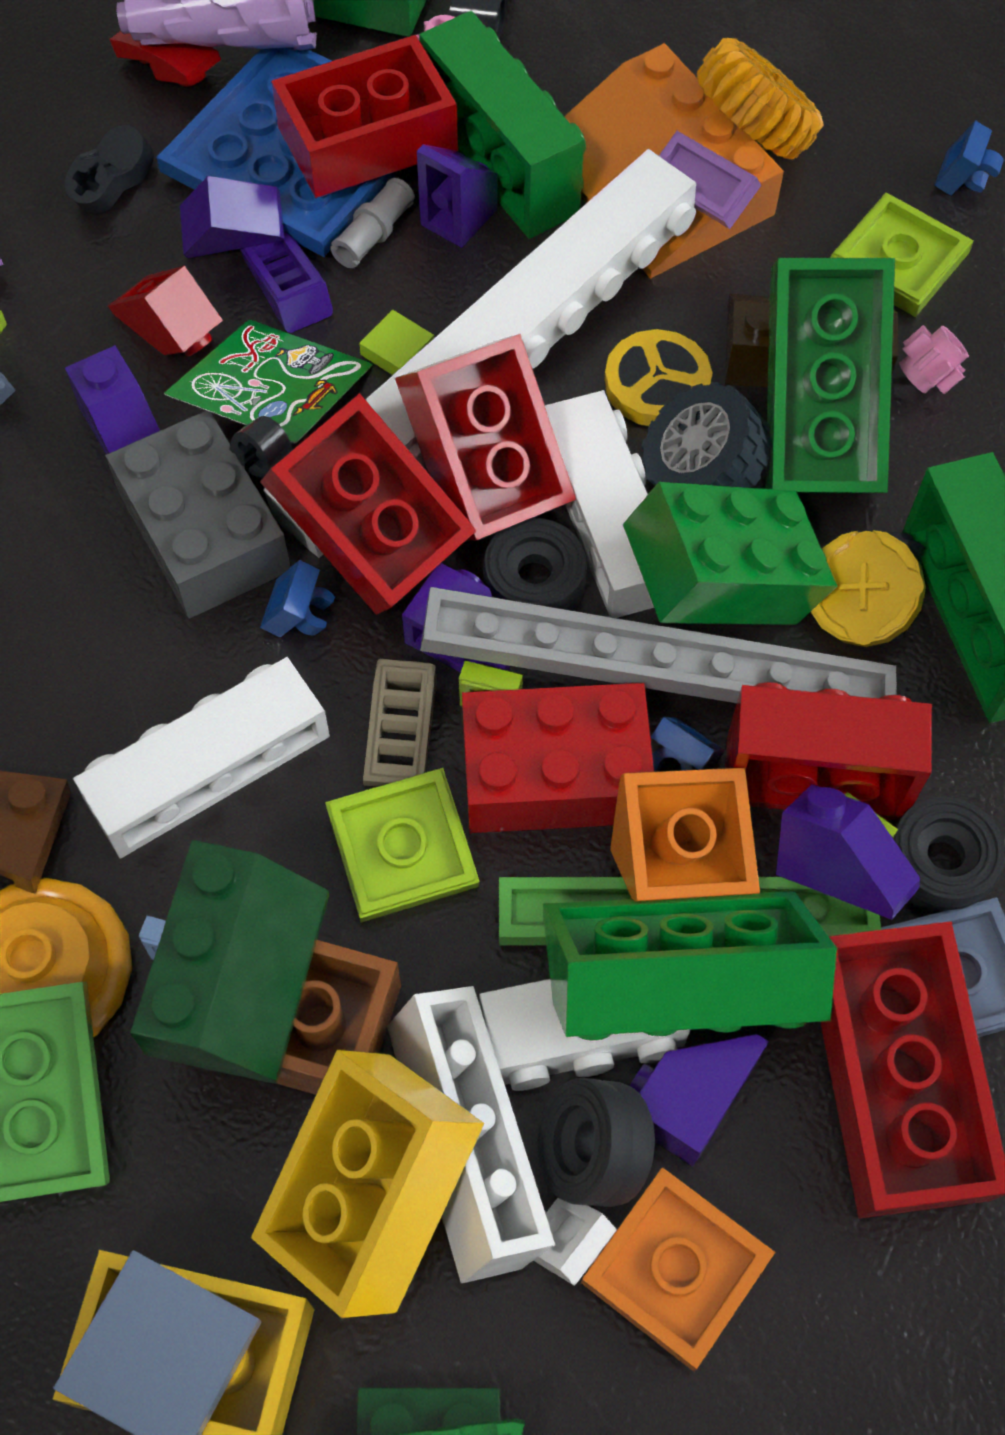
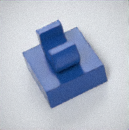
[934,120,1004,196]
[260,560,335,637]
[650,717,725,772]

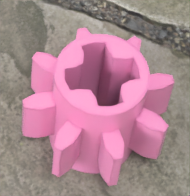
[899,325,969,394]

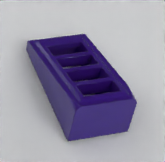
[241,232,333,333]

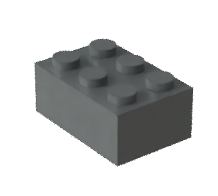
[106,410,290,619]

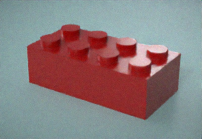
[821,921,1005,1219]

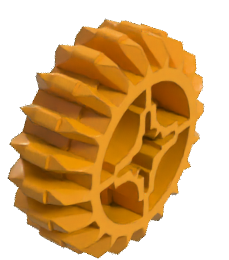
[697,38,824,160]

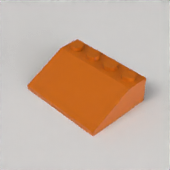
[564,43,784,279]

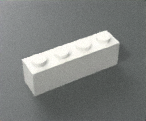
[545,390,654,618]
[73,657,330,859]
[387,986,555,1284]

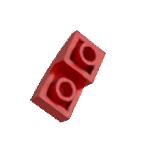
[109,31,221,86]

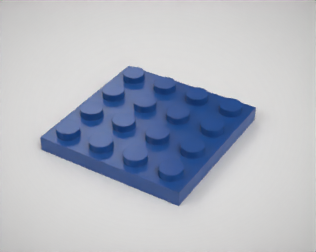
[157,47,400,257]

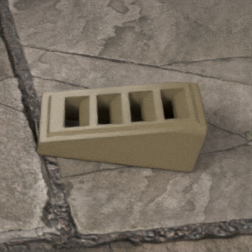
[363,659,437,787]

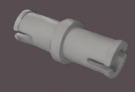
[330,178,415,268]

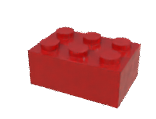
[271,35,458,198]
[395,334,576,540]
[260,393,477,615]
[725,682,932,822]
[462,683,654,833]

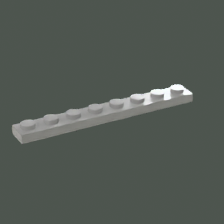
[420,587,897,703]

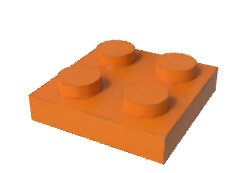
[581,1167,775,1371]

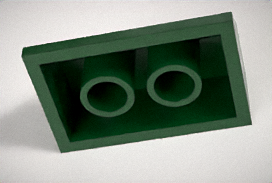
[130,840,329,1084]

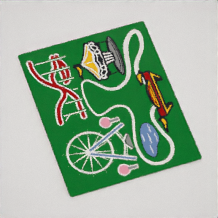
[164,320,373,443]

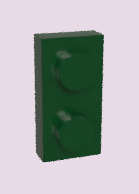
[356,1388,500,1435]

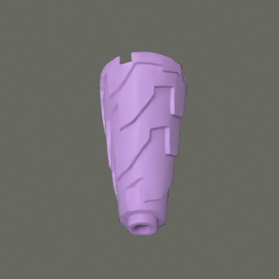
[117,0,316,51]

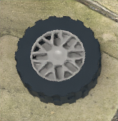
[641,382,772,488]

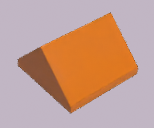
[610,768,760,902]

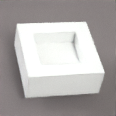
[534,1198,617,1286]

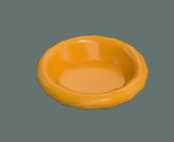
[0,878,132,1037]

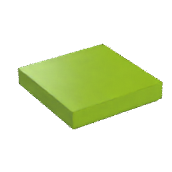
[830,193,974,317]
[325,768,480,923]

